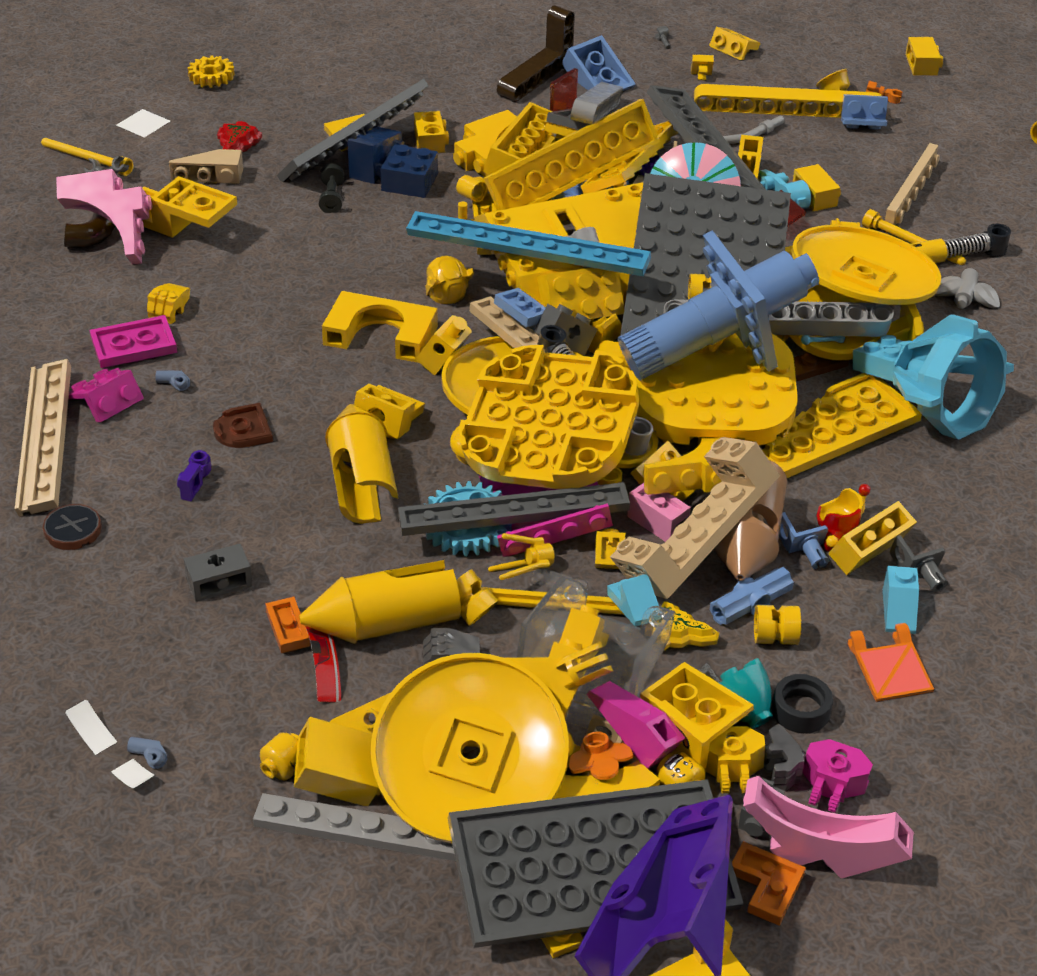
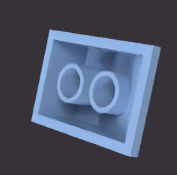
[562,35,635,91]

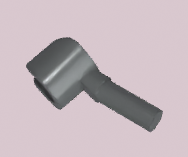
[655,26,671,49]

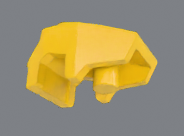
[147,283,190,324]

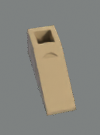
[169,149,243,184]

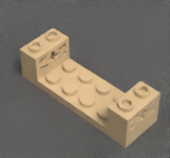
[610,437,780,599]

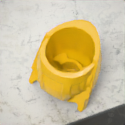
[425,255,474,304]

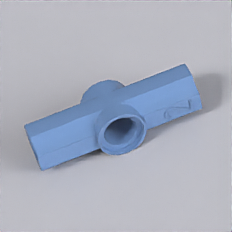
[709,567,794,625]

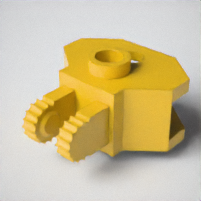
[706,726,765,794]

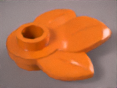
[569,732,633,780]

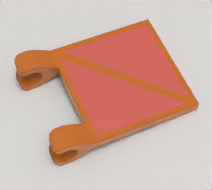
[847,623,934,702]

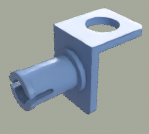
[779,512,829,569]

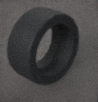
[772,674,833,733]

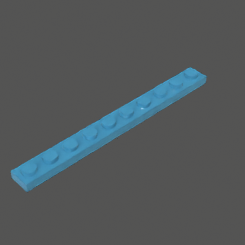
[406,211,651,276]

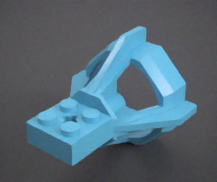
[853,315,1014,440]

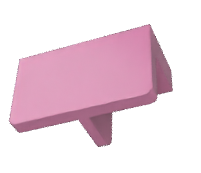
[627,483,691,542]

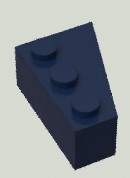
[348,126,404,184]

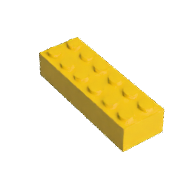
[483,102,559,175]

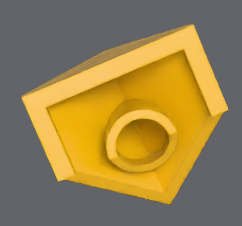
[588,314,622,353]

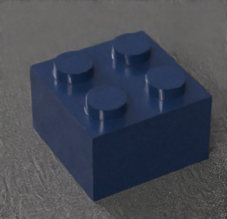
[381,145,438,198]

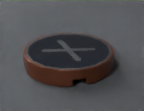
[43,504,102,550]

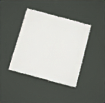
[117,109,170,137]

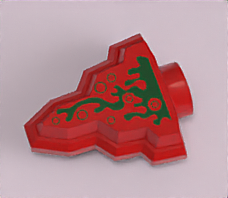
[217,121,262,152]

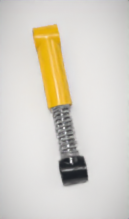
[911,223,1011,263]

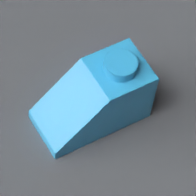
[883,566,919,634]

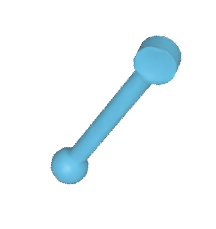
[801,335,845,345]

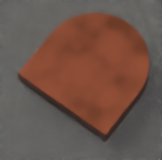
[213,403,273,448]

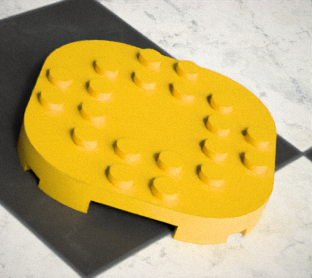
[635,333,797,445]
[459,345,639,489]

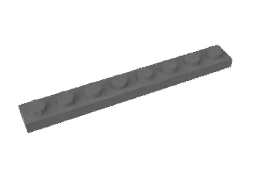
[398,482,630,536]

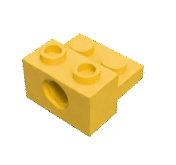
[354,384,425,439]

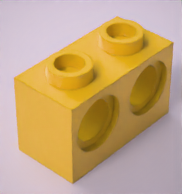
[414,111,449,153]

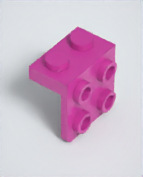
[68,368,144,422]

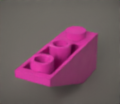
[587,681,685,769]

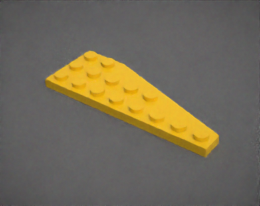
[762,373,922,478]

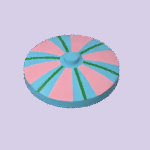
[650,143,741,186]

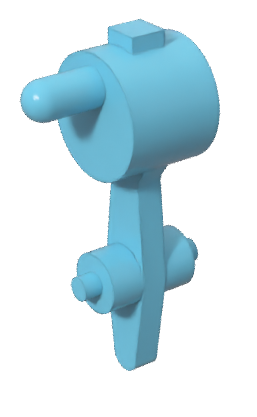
[759,169,811,212]

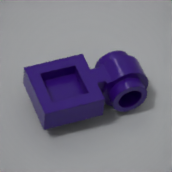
[177,450,212,502]

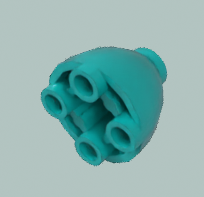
[718,658,773,729]

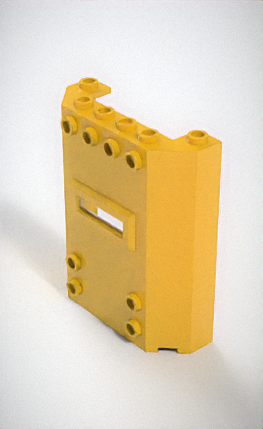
[474,182,643,308]

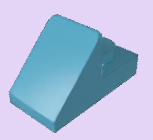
[607,574,662,627]

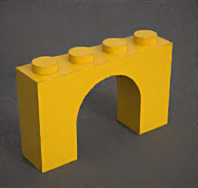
[322,291,438,363]

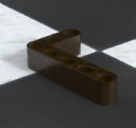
[497,5,575,102]

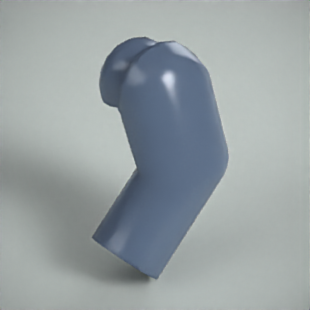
[156,370,190,391]
[127,737,168,769]

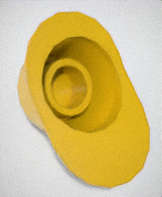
[816,69,850,91]

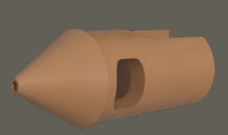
[714,460,787,581]

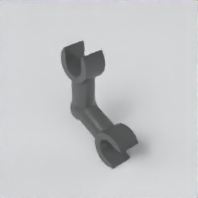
[84,156,129,174]

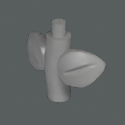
[934,268,1000,309]

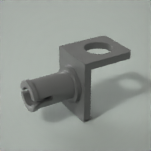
[890,535,948,592]

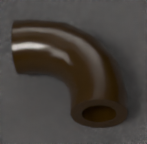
[64,213,115,248]

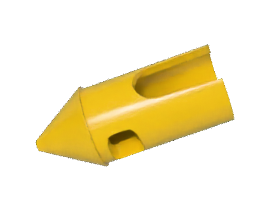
[325,404,399,524]
[299,560,461,644]

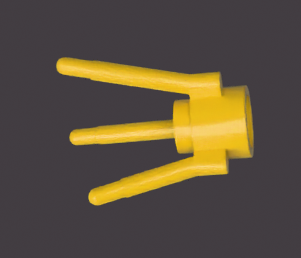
[488,533,555,580]

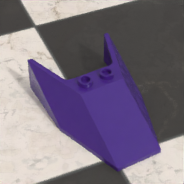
[574,795,733,976]

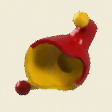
[816,484,871,552]

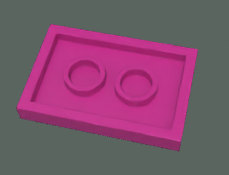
[89,315,177,368]

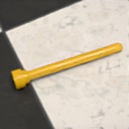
[41,138,133,176]
[862,209,966,265]

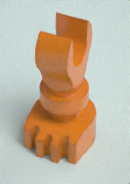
[866,81,903,104]

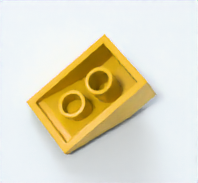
[640,662,754,742]

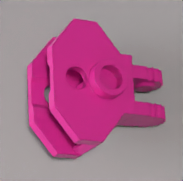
[802,739,873,813]

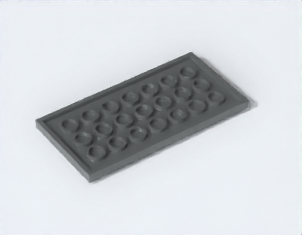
[447,780,743,948]

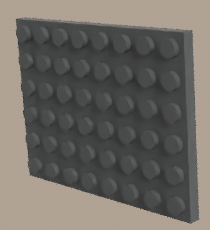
[620,173,791,336]

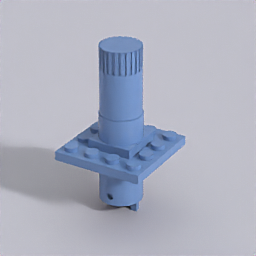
[618,230,819,380]

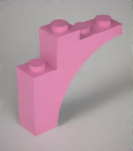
[56,169,152,264]
[743,776,914,878]

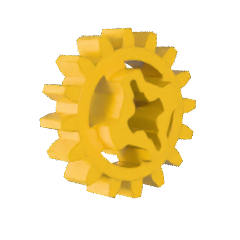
[188,56,235,88]

